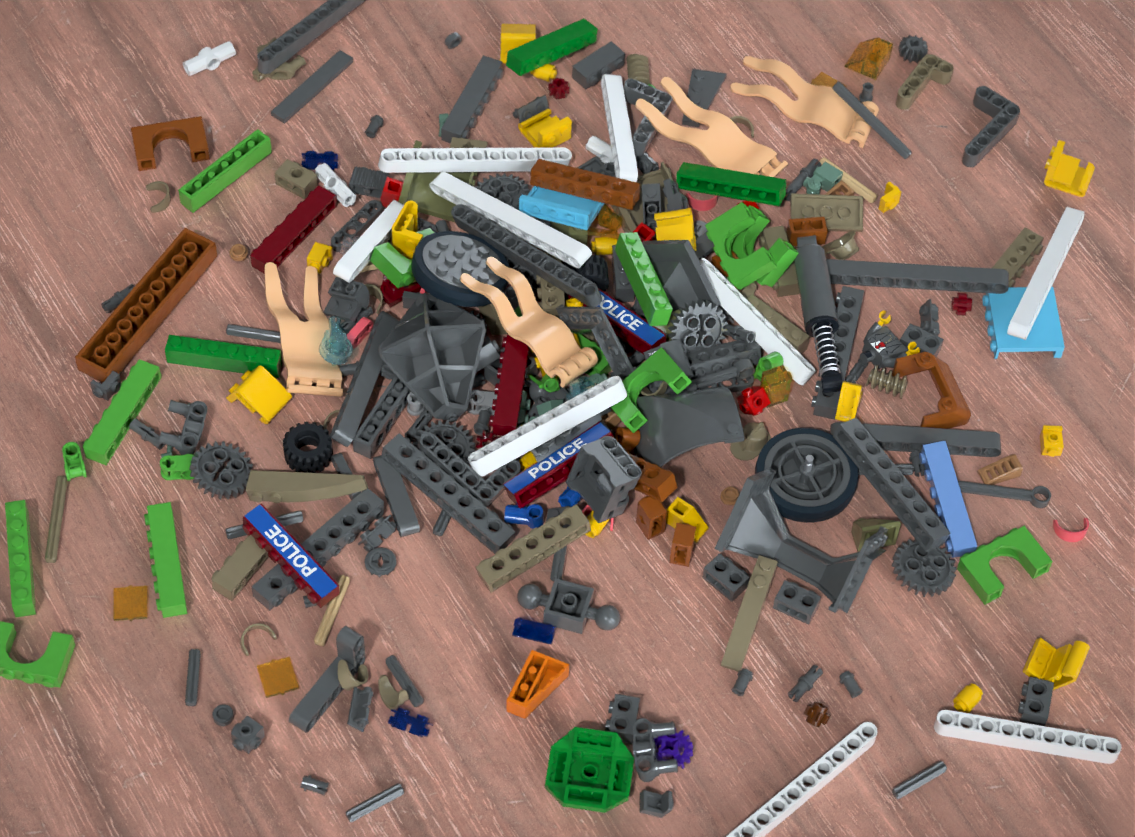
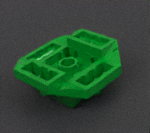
[545,727,634,813]

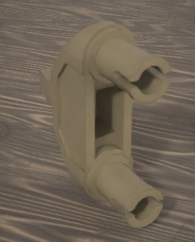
[252,37,306,82]

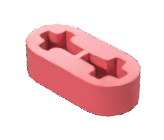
[345,317,374,348]

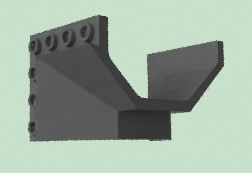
[556,240,720,376]
[714,468,888,613]

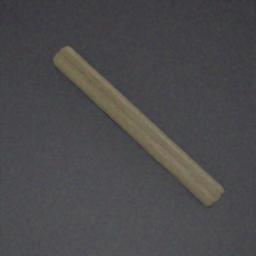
[45,476,67,563]

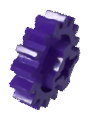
[654,728,694,769]

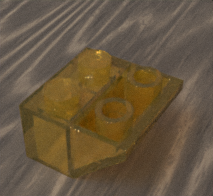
[845,37,893,80]

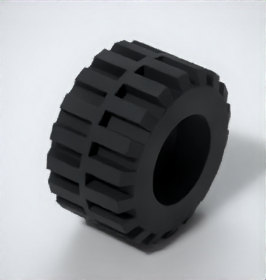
[563,255,609,293]
[283,422,333,473]

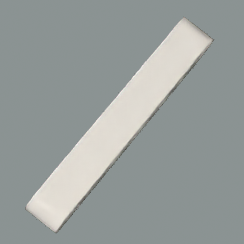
[333,200,404,283]

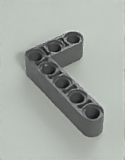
[623,79,672,156]
[962,86,1020,168]
[417,432,521,507]
[288,626,366,733]

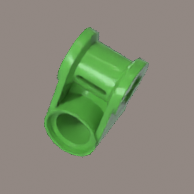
[753,351,784,389]
[62,442,87,481]
[159,454,194,481]

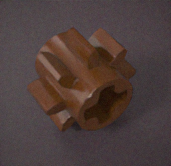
[803,702,831,727]

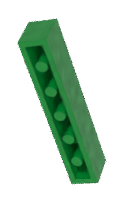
[506,18,598,76]
[676,162,786,206]
[165,335,282,378]

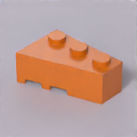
[506,650,569,719]

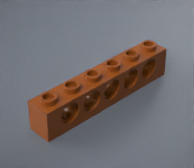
[530,159,640,210]
[626,451,678,502]

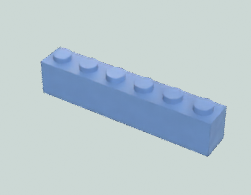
[919,441,977,558]

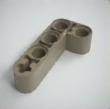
[896,54,954,110]

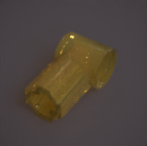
[596,204,622,231]

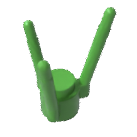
[529,374,560,392]

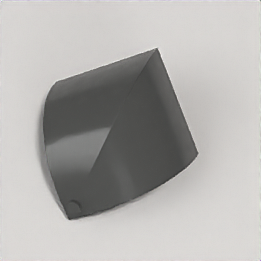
[634,387,745,468]

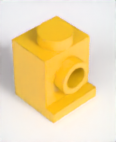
[306,242,333,273]
[1040,425,1064,457]

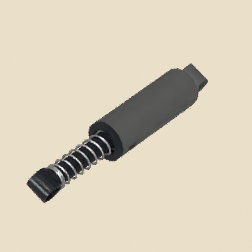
[794,235,842,393]

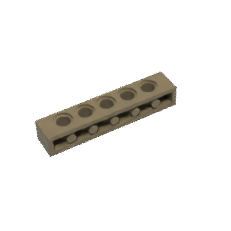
[476,504,591,593]

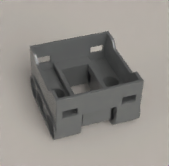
[566,436,642,523]

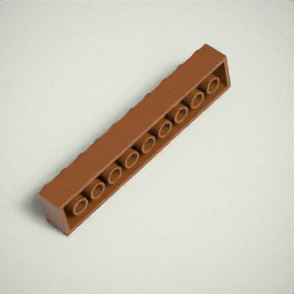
[75,228,217,383]

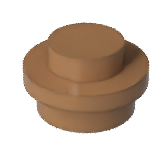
[229,244,248,261]
[720,487,739,506]

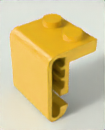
[500,24,536,64]
[518,108,572,148]
[1044,140,1095,197]
[392,200,423,260]
[654,208,697,251]
[226,366,292,424]
[1022,638,1090,690]

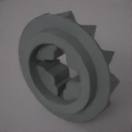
[365,548,397,578]

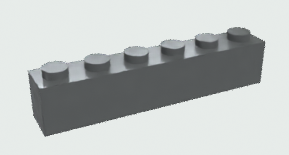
[441,55,504,143]

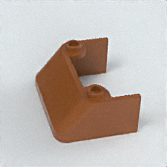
[892,352,971,429]

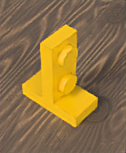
[835,381,863,422]

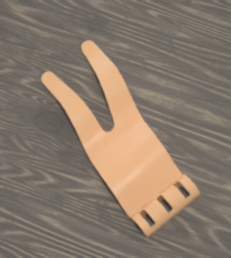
[731,56,879,148]
[635,77,788,177]
[460,257,598,388]
[264,262,343,397]

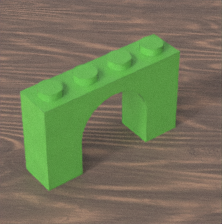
[705,202,777,290]
[731,205,799,287]
[370,228,435,288]
[611,347,692,433]
[957,526,1053,605]
[0,621,75,688]

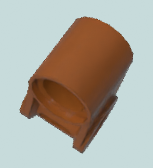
[613,427,640,453]

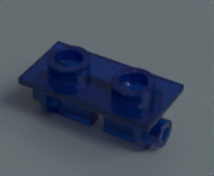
[301,151,339,170]
[512,617,556,645]
[388,707,433,738]

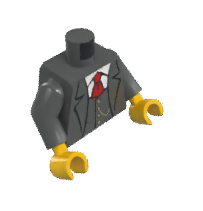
[860,310,920,369]

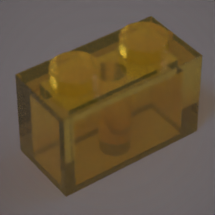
[760,365,792,408]

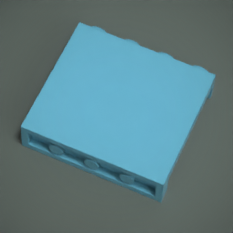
[519,186,605,230]
[982,287,1065,359]

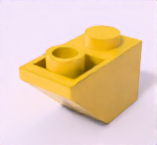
[666,497,709,543]

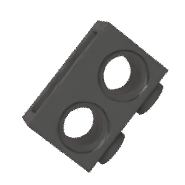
[900,324,944,357]
[702,553,750,602]
[773,580,821,625]
[1018,677,1054,726]
[605,694,640,744]

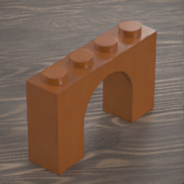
[131,116,210,171]

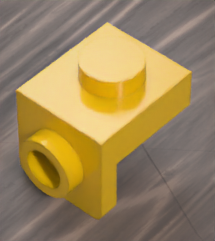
[879,181,901,213]

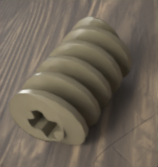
[627,54,650,85]
[866,365,908,399]

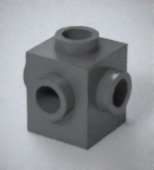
[231,715,265,754]

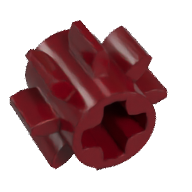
[548,78,570,99]
[951,293,972,316]
[476,430,499,448]

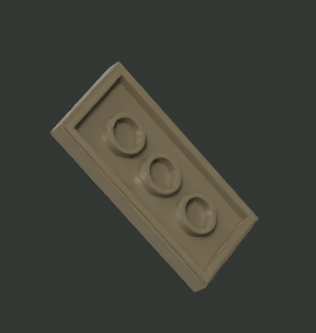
[790,193,863,232]

